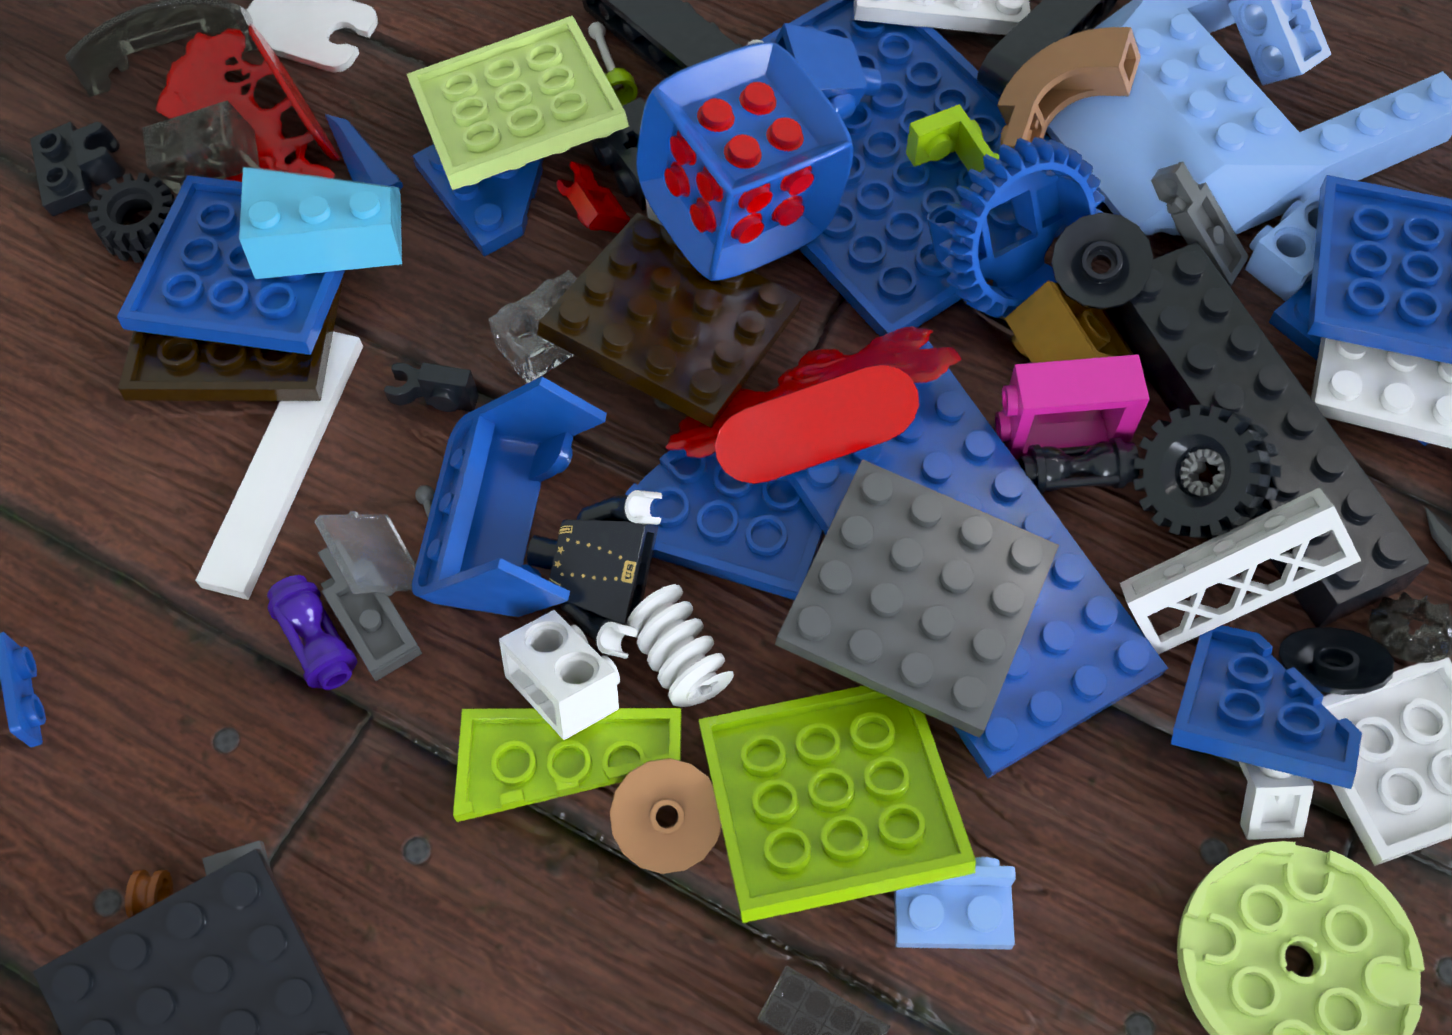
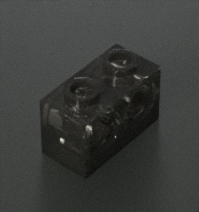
[142,100,260,194]

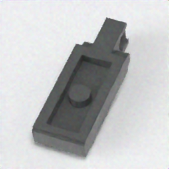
[1151,162,1249,287]
[318,542,422,681]

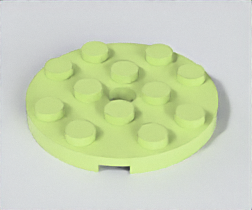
[1177,841,1425,1035]

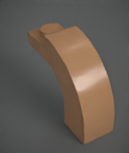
[997,27,1141,148]

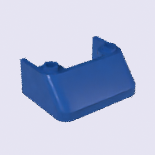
[412,376,607,617]

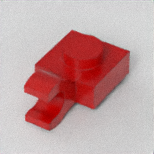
[557,161,630,233]

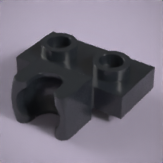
[30,121,125,216]

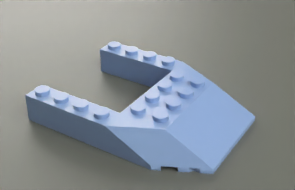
[1046,0,1452,235]

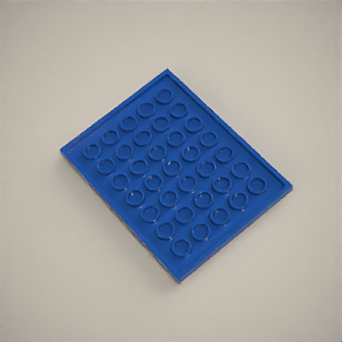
[760,0,1105,337]

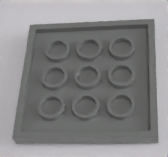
[775,459,1059,738]

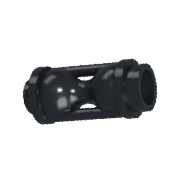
[1019,437,1140,495]

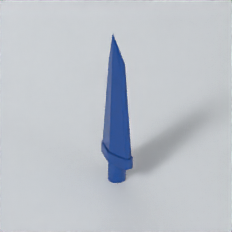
[325,114,403,190]

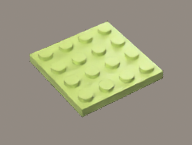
[407,16,629,190]

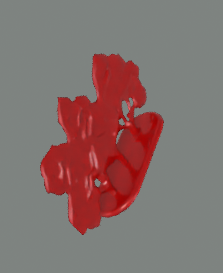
[156,24,341,190]
[665,327,962,484]

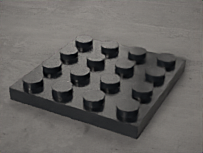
[33,849,354,1035]

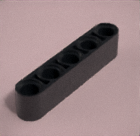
[977,0,1118,96]

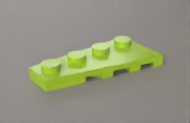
[453,708,682,822]

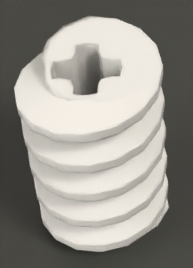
[626,584,734,707]

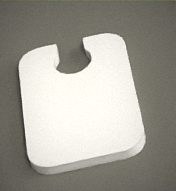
[235,0,378,73]

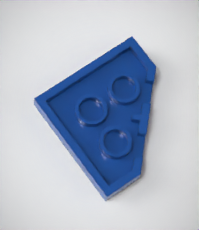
[412,144,544,257]
[1171,625,1362,789]

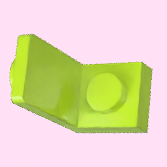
[906,104,999,172]

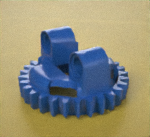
[927,137,1105,318]

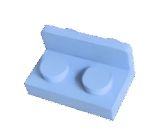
[894,857,1016,949]

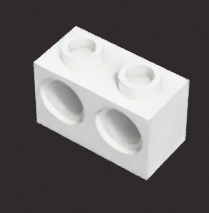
[499,610,620,740]

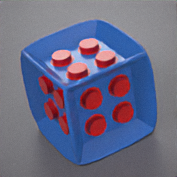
[636,42,853,281]

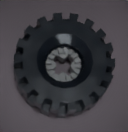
[1133,405,1281,539]

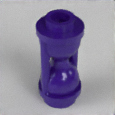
[267,575,357,690]

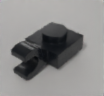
[384,362,479,412]

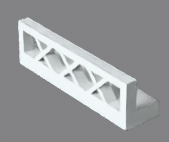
[1120,488,1361,655]

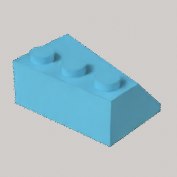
[239,167,402,279]

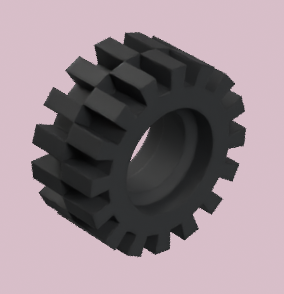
[88,173,175,263]

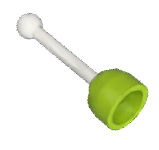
[588,22,638,106]

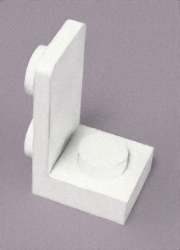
[1238,761,1314,840]

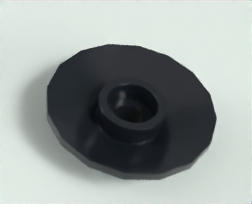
[1051,212,1154,310]
[1278,627,1394,695]

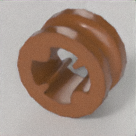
[125,869,173,919]

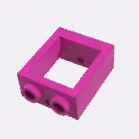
[995,354,1149,459]

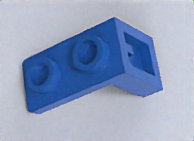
[0,632,46,748]

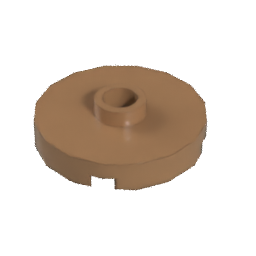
[610,758,721,874]

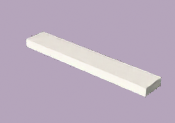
[195,332,363,600]

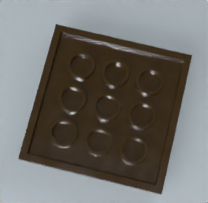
[537,213,802,428]
[118,275,344,401]

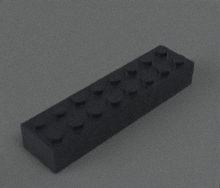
[1105,242,1430,628]

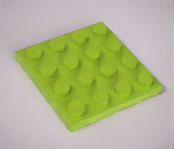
[698,686,976,923]

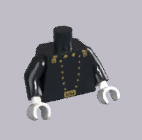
[527,490,662,659]

